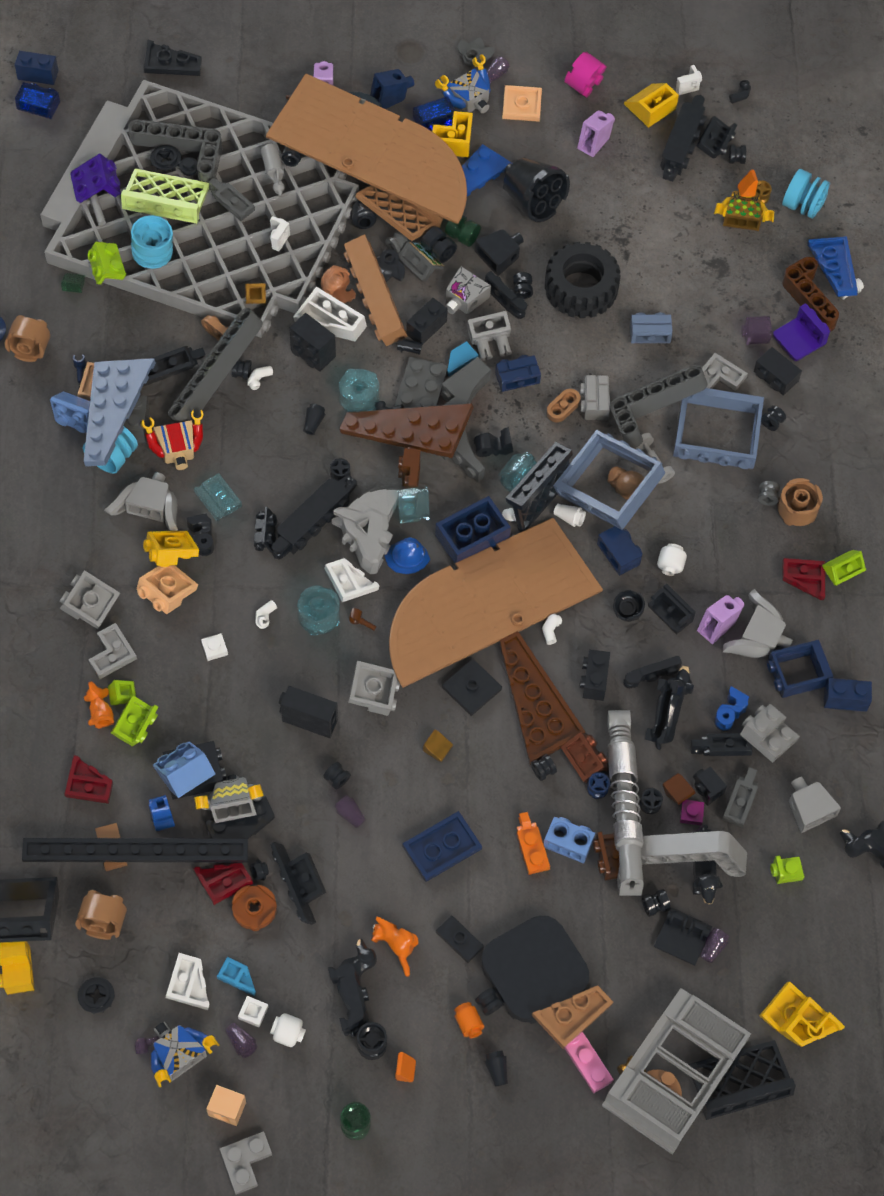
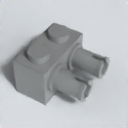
[467,311,512,361]

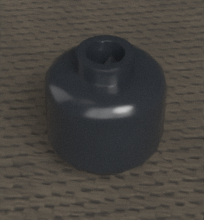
[351,201,377,229]

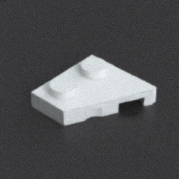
[324,558,379,602]
[165,953,209,1010]

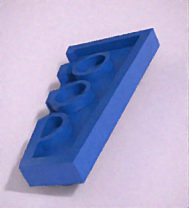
[462,144,513,196]
[808,236,858,297]

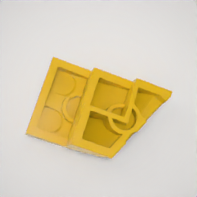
[760,982,845,1047]

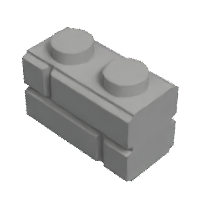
[580,375,610,420]

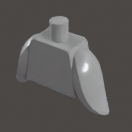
[104,472,178,531]
[723,589,793,658]

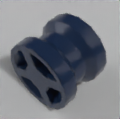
[587,772,610,799]

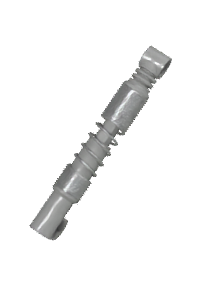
[607,710,644,896]

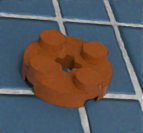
[232,885,277,931]

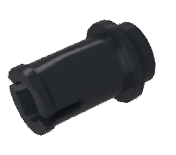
[397,337,423,355]

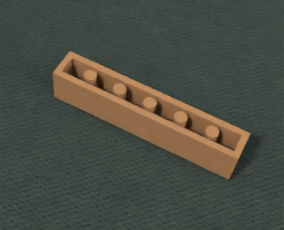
[344,234,408,347]

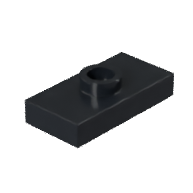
[436,915,484,963]

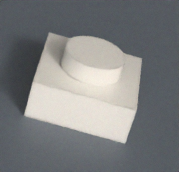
[201,633,228,661]
[238,996,269,1027]

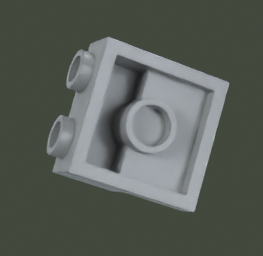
[59,570,120,629]
[348,661,400,716]
[740,704,800,763]

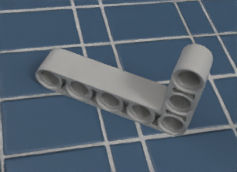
[641,831,747,877]

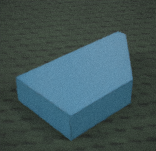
[447,341,479,376]
[217,957,256,996]

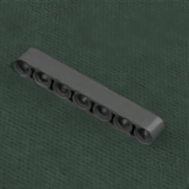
[168,308,263,423]

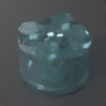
[339,369,379,412]
[499,452,537,492]
[297,585,340,636]

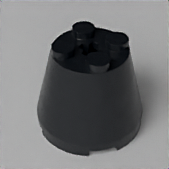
[503,157,570,222]

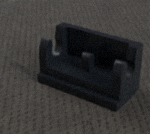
[648,583,696,635]

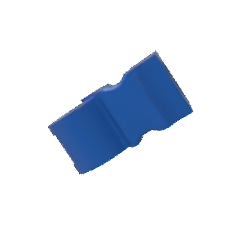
[715,686,749,731]
[149,795,175,831]

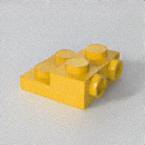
[143,531,199,567]

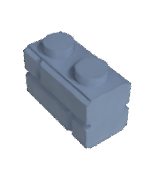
[630,312,672,343]

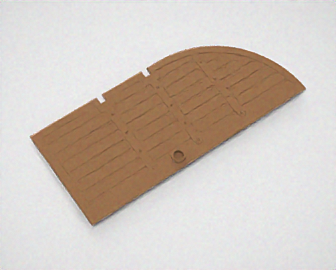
[266,74,467,224]
[389,517,603,688]

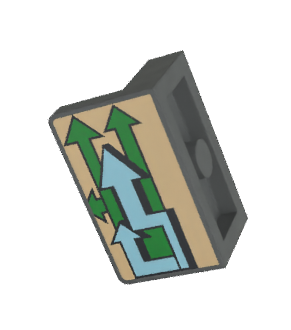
[398,241,444,281]

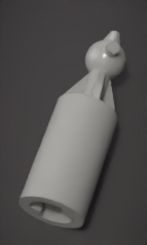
[261,144,285,196]

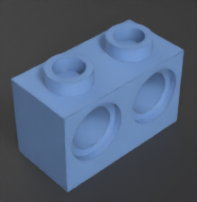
[544,817,595,863]

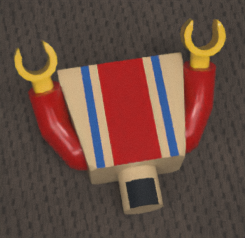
[140,410,203,470]

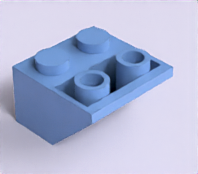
[50,391,90,433]
[153,741,215,798]

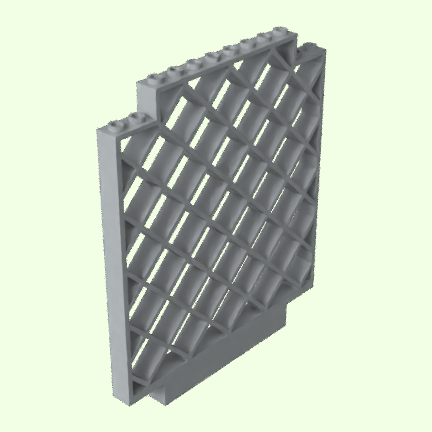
[40,80,359,338]

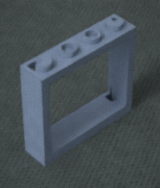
[673,388,764,469]
[553,430,665,530]

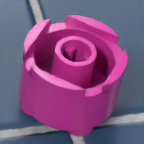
[564,52,607,98]

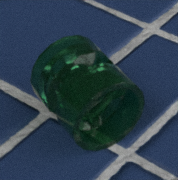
[445,215,481,247]
[340,1102,371,1140]

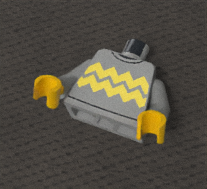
[194,774,264,823]

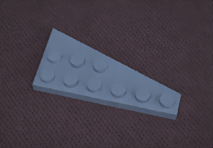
[84,358,156,467]

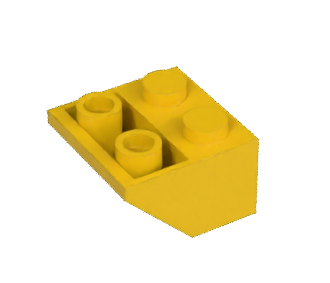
[624,83,679,128]

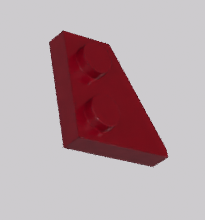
[782,558,825,600]
[65,755,113,804]
[193,863,253,905]

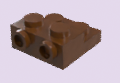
[398,447,421,506]

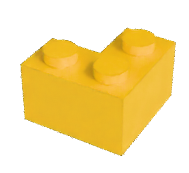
[432,111,473,157]
[0,941,35,995]

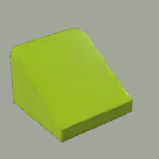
[108,680,136,705]

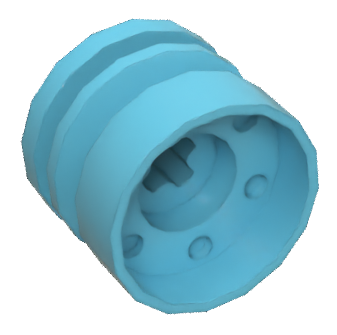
[782,168,830,219]
[131,215,173,269]
[82,426,138,474]

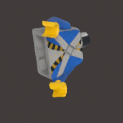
[435,54,491,113]
[151,1022,219,1087]

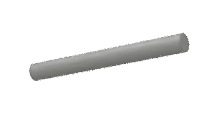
[79,161,106,226]

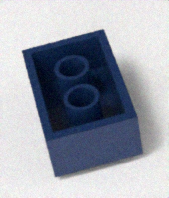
[435,496,511,564]

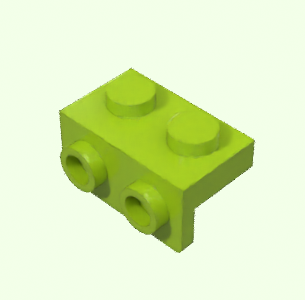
[87,242,126,285]
[111,696,158,747]

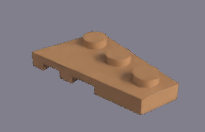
[532,985,614,1049]

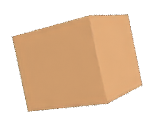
[207,1085,246,1126]

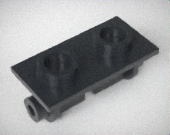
[254,507,277,553]

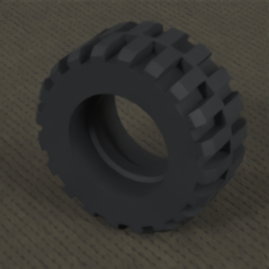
[544,242,621,318]

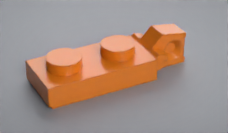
[516,812,550,875]

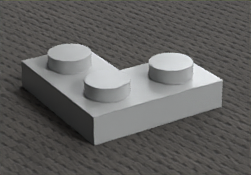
[702,353,748,391]
[88,623,137,679]
[220,1131,272,1195]

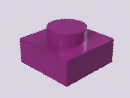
[680,800,704,826]

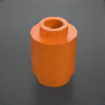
[454,1002,484,1039]

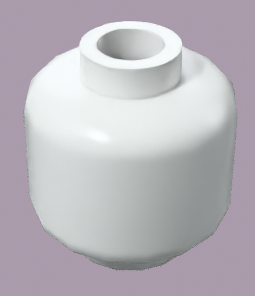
[657,544,687,576]
[270,1013,306,1047]

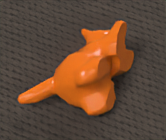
[371,916,419,977]

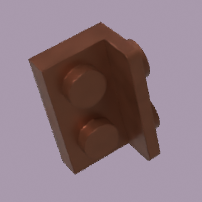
[561,732,609,783]

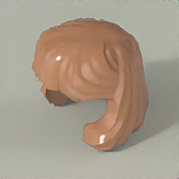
[321,265,356,304]

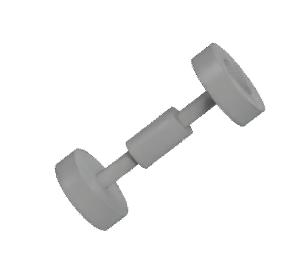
[636,433,675,484]

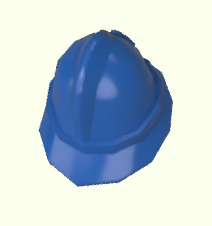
[384,537,430,574]

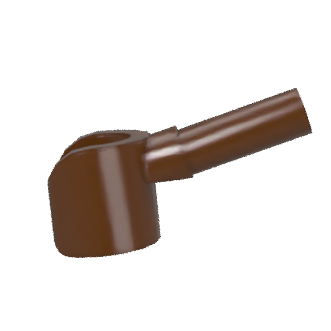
[349,608,377,631]

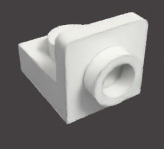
[676,65,702,95]
[270,216,290,251]

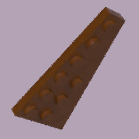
[339,403,473,458]
[499,631,586,765]

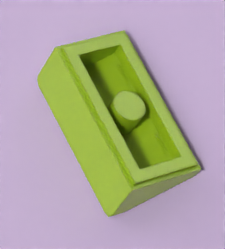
[822,550,866,586]

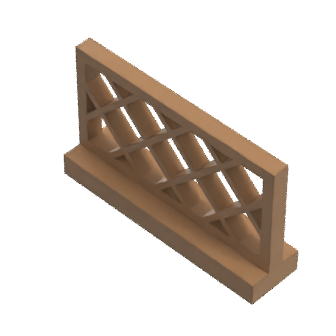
[355,185,443,241]

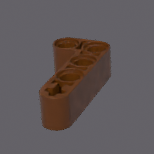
[782,257,839,332]

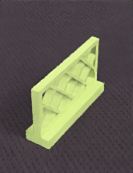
[121,169,209,224]

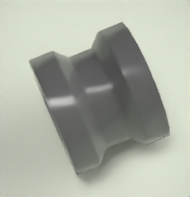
[385,231,408,254]
[758,481,780,506]

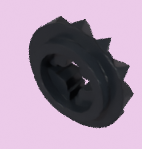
[150,145,181,172]
[78,977,115,1014]

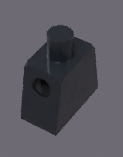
[475,229,524,276]

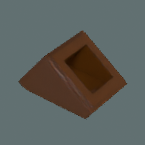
[663,773,696,805]

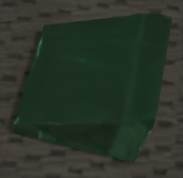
[61,273,85,293]

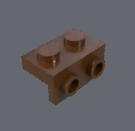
[593,831,620,880]

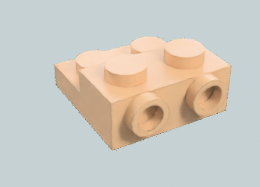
[136,565,198,614]

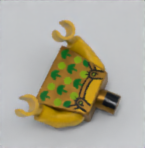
[714,191,775,231]

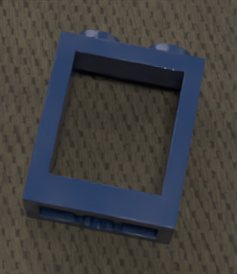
[767,640,834,698]

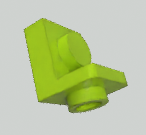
[770,856,804,884]

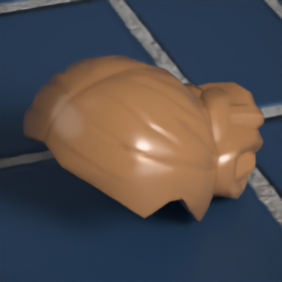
[607,466,644,500]

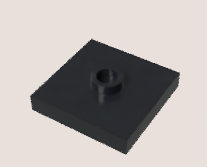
[442,658,502,716]

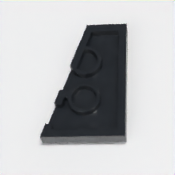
[144,39,202,76]
[205,796,275,839]

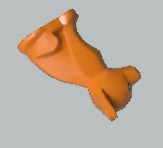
[84,681,114,729]

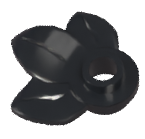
[377,249,405,282]

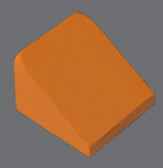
[737,170,758,197]
[396,1052,416,1082]

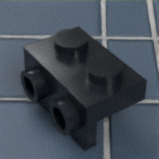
[696,116,737,159]

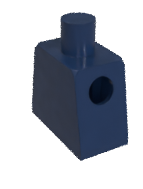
[370,69,414,109]

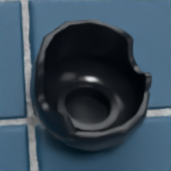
[613,590,645,622]

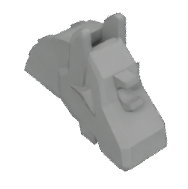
[332,489,401,574]

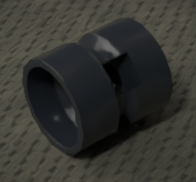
[421,227,457,263]
[357,1022,387,1060]

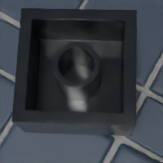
[289,313,336,372]

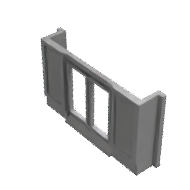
[602,988,751,1155]

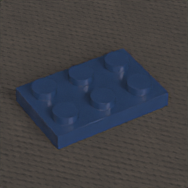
[402,811,482,882]

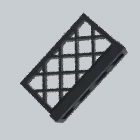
[506,442,573,532]
[688,1040,796,1120]

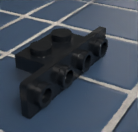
[270,842,327,925]

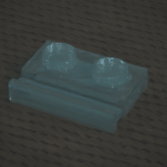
[194,473,242,521]
[398,486,430,524]

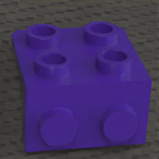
[70,153,121,203]
[773,303,830,361]

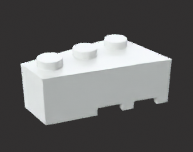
[293,287,367,341]

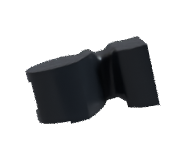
[473,427,514,457]
[186,513,214,556]

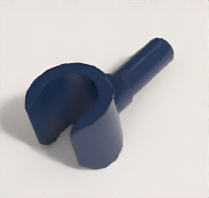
[73,354,86,383]

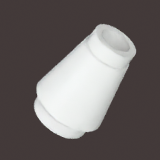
[554,503,586,527]

